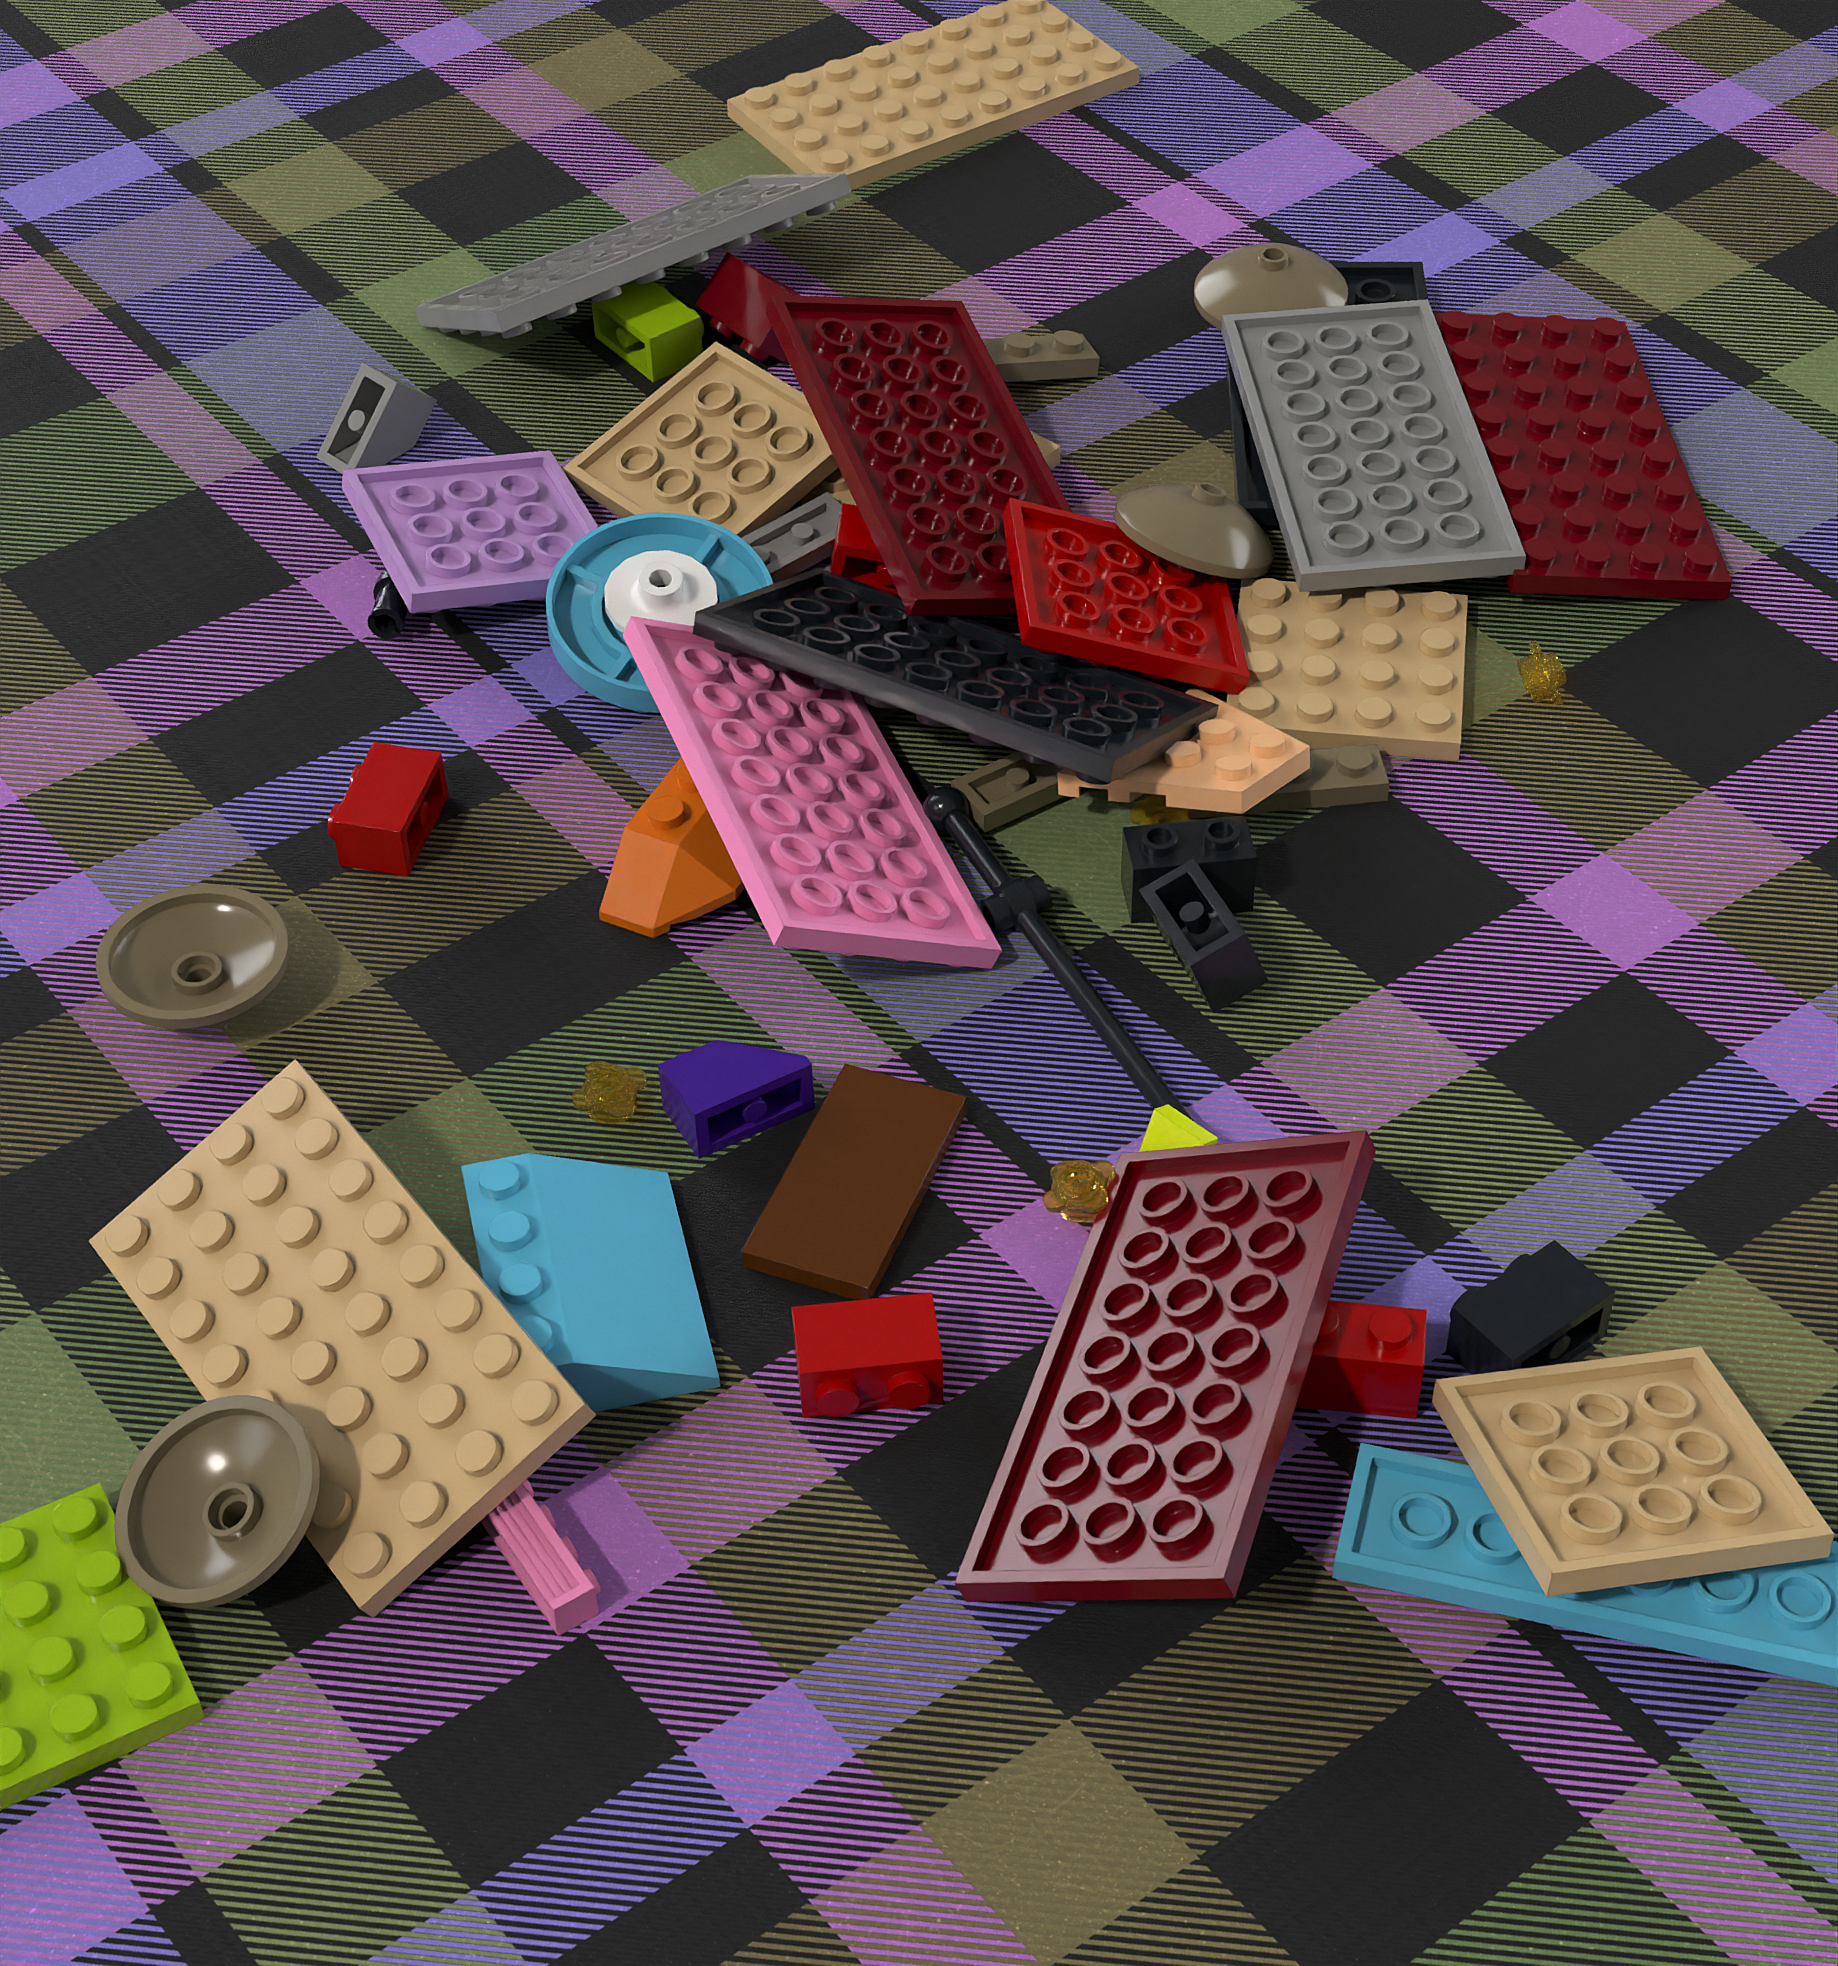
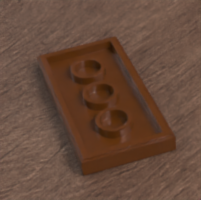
[741,1063,967,1300]

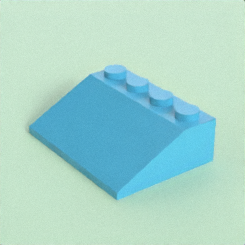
[461,1153,720,1413]

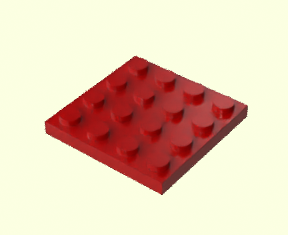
[1002,497,1250,695]

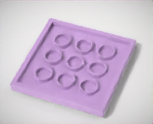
[342,450,598,613]

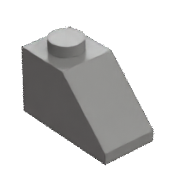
[316,362,437,474]

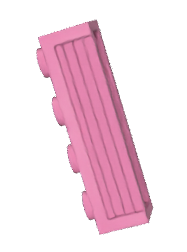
[480,1479,601,1636]

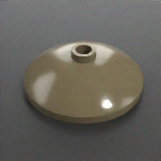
[1194,243,1348,330]
[1113,481,1275,579]
[95,885,290,1029]
[114,1395,320,1609]

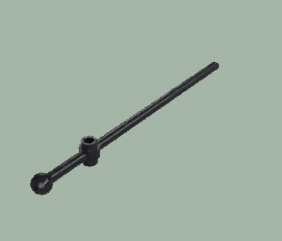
[923,786,1194,1121]

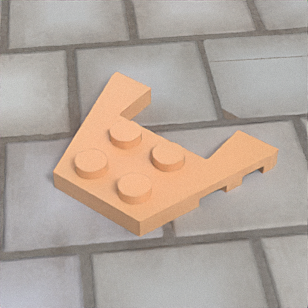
[1057,688,1310,814]

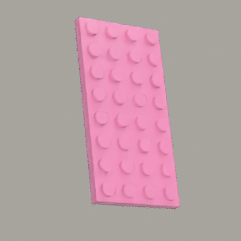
[623,616,1002,969]

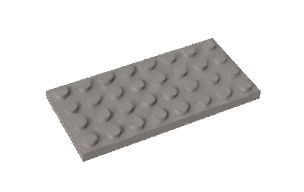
[414,173,852,338]
[1221,299,1526,592]

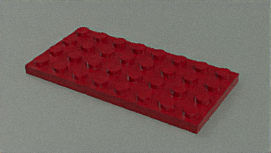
[765,295,1073,616]
[1433,310,1733,600]
[954,1130,1376,1602]

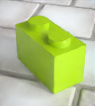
[591,280,704,382]

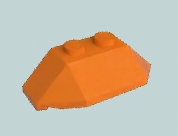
[599,756,745,938]

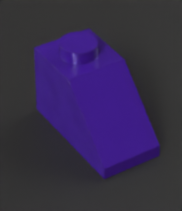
[658,1040,815,1159]

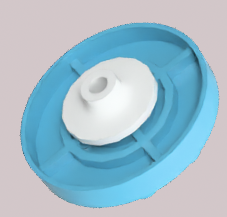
[546,513,773,713]

